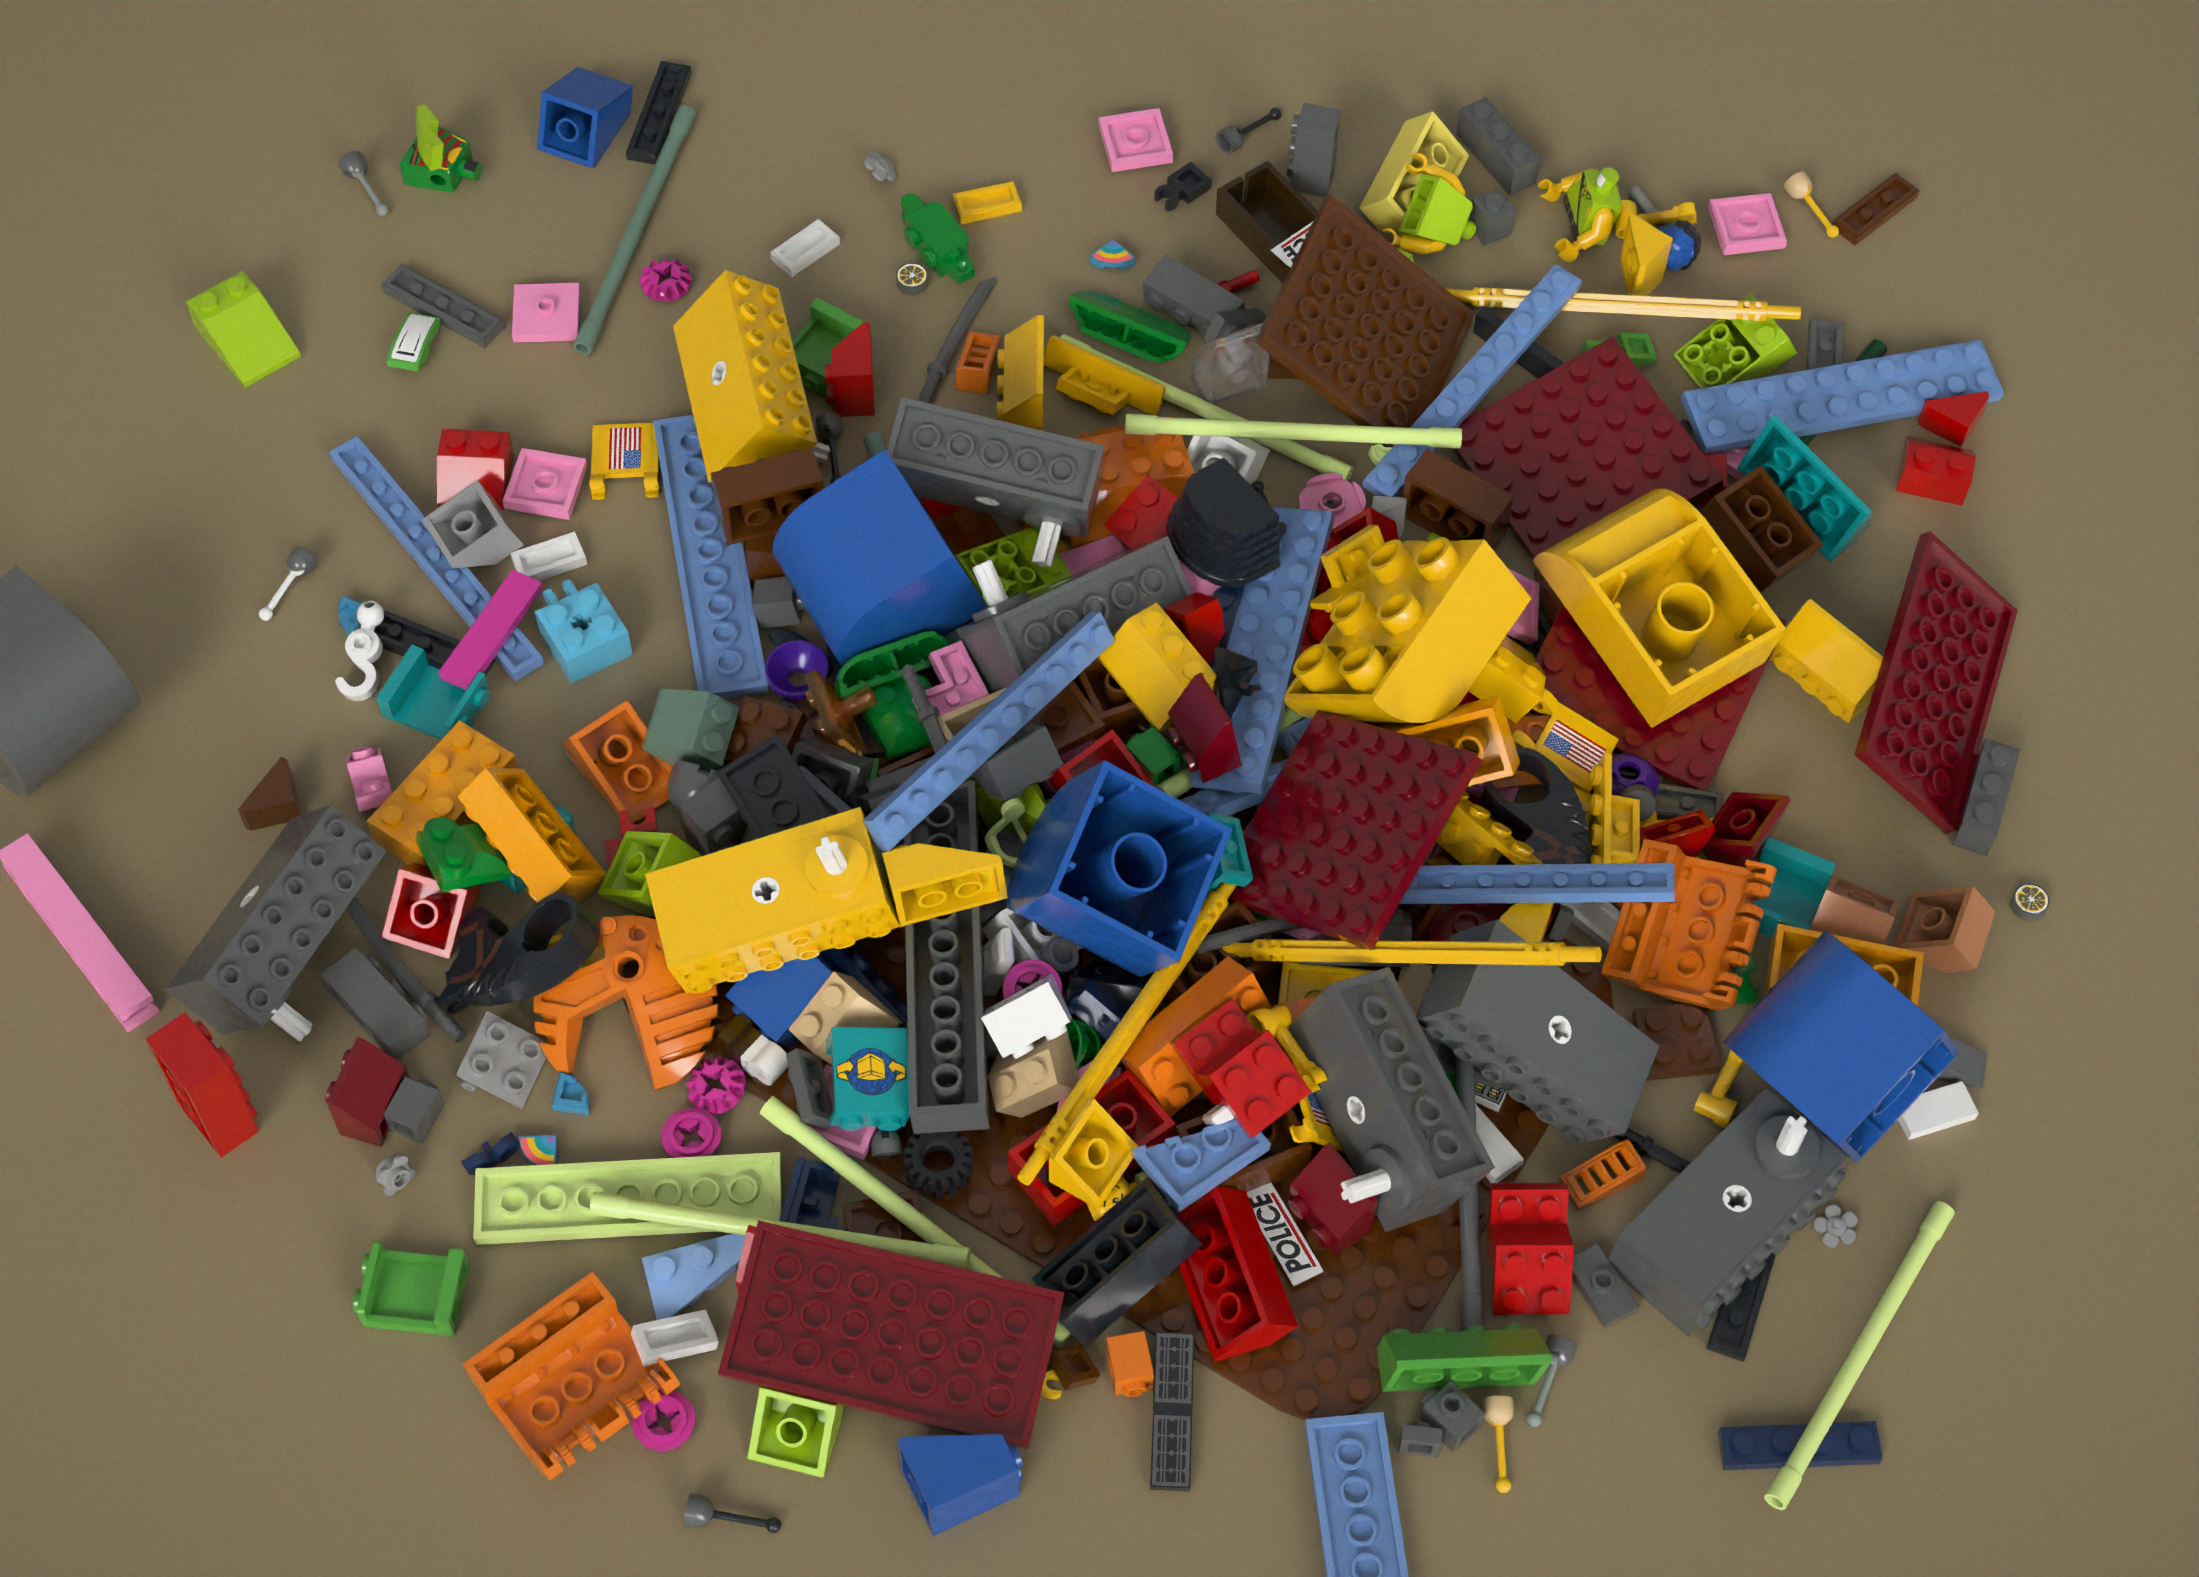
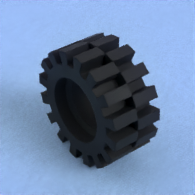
[904,1131,973,1199]

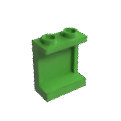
[792,297,872,397]
[353,1241,470,1336]

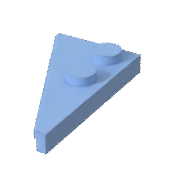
[642,1234,745,1320]

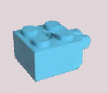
[535,579,633,684]

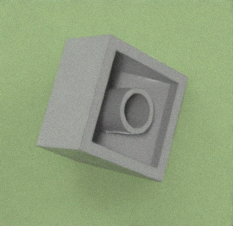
[422,480,524,568]

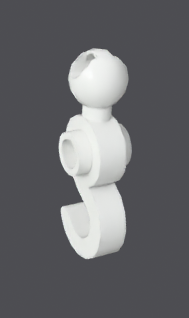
[335,601,384,701]

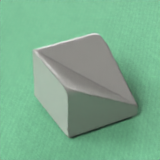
[1371,495,1407,537]

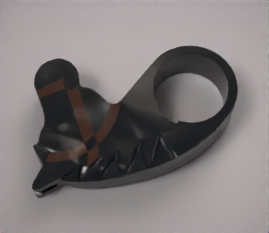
[1482,747,1595,903]
[436,893,600,1014]

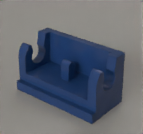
[1066,977,1145,1041]
[779,1156,840,1227]

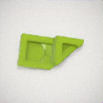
[416,104,444,171]

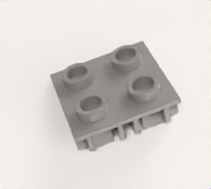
[455,1011,549,1109]

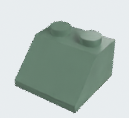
[642,688,740,773]

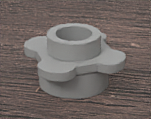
[375,1154,415,1196]

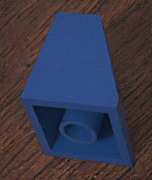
[537,67,633,168]
[725,952,841,1048]
[897,1434,1023,1536]

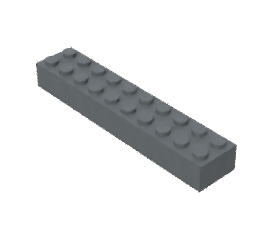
[904,781,990,1134]

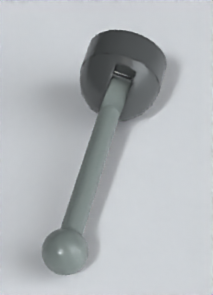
[339,151,389,216]
[1526,1335,1577,1427]

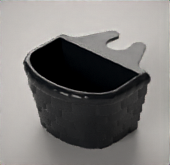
[1166,458,1287,588]

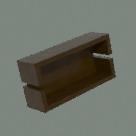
[1216,161,1318,283]

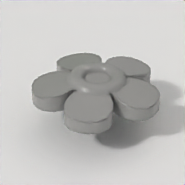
[864,151,897,182]
[1814,1205,1858,1248]

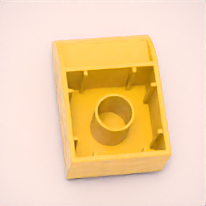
[1533,488,1786,728]
[1283,537,1531,723]

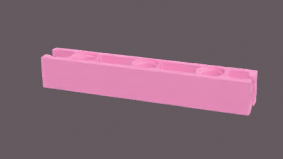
[0,833,160,1032]

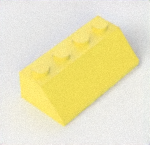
[1359,111,1469,236]

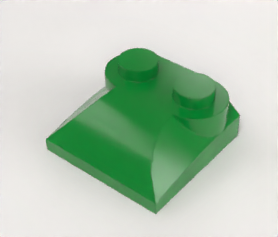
[857,674,932,760]
[416,817,511,893]

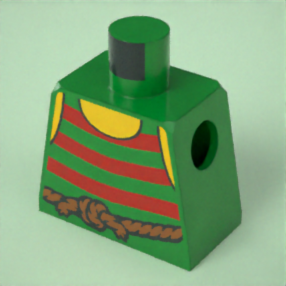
[400,126,483,193]

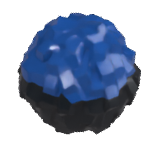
[1657,220,1702,271]

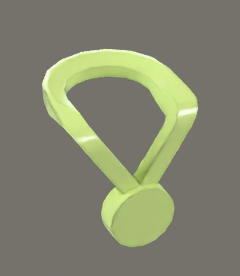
[985,798,1027,868]

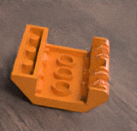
[1067,415,1194,549]
[1601,839,1777,1010]
[462,1271,680,1482]

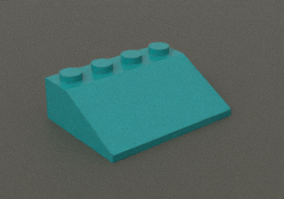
[1737,415,1872,563]

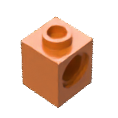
[1106,1331,1154,1397]

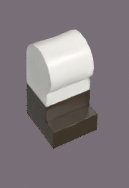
[718,1013,788,1086]

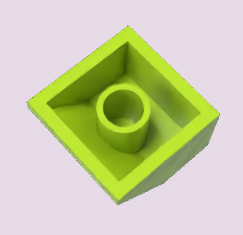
[597,831,701,917]
[747,1386,844,1478]

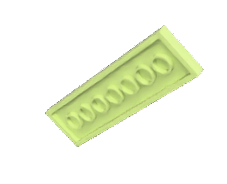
[473,1152,782,1245]

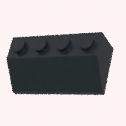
[1032,1177,1203,1346]

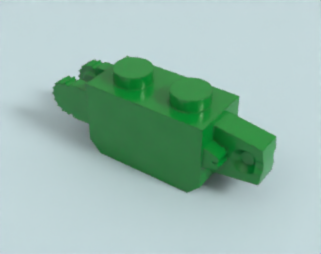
[901,193,975,284]

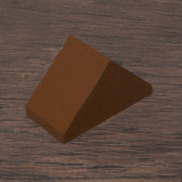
[238,757,300,831]

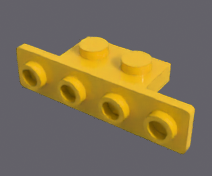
[1044,335,1166,415]
[1310,525,1426,612]
[1589,753,1640,864]
[1436,792,1543,865]

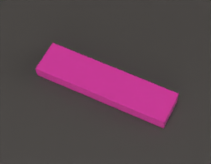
[438,570,543,690]

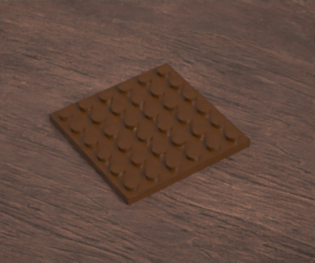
[1255,194,1475,447]

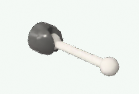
[259,546,318,621]

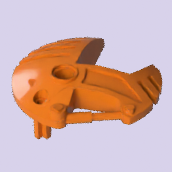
[534,915,719,1091]

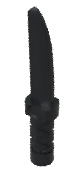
[1613,1128,1691,1172]

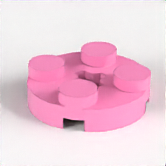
[1298,473,1366,529]

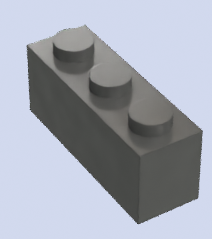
[1456,97,1540,196]
[1287,103,1341,198]
[1143,255,1245,337]
[1952,739,2020,856]
[320,947,429,1060]

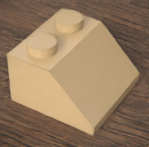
[788,972,903,1065]
[988,1024,1080,1118]

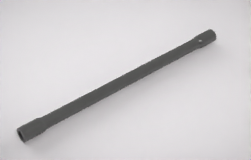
[1455,1055,1484,1331]

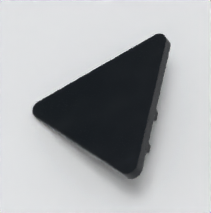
[1214,647,1260,720]

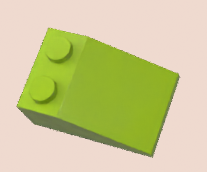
[186,271,301,388]

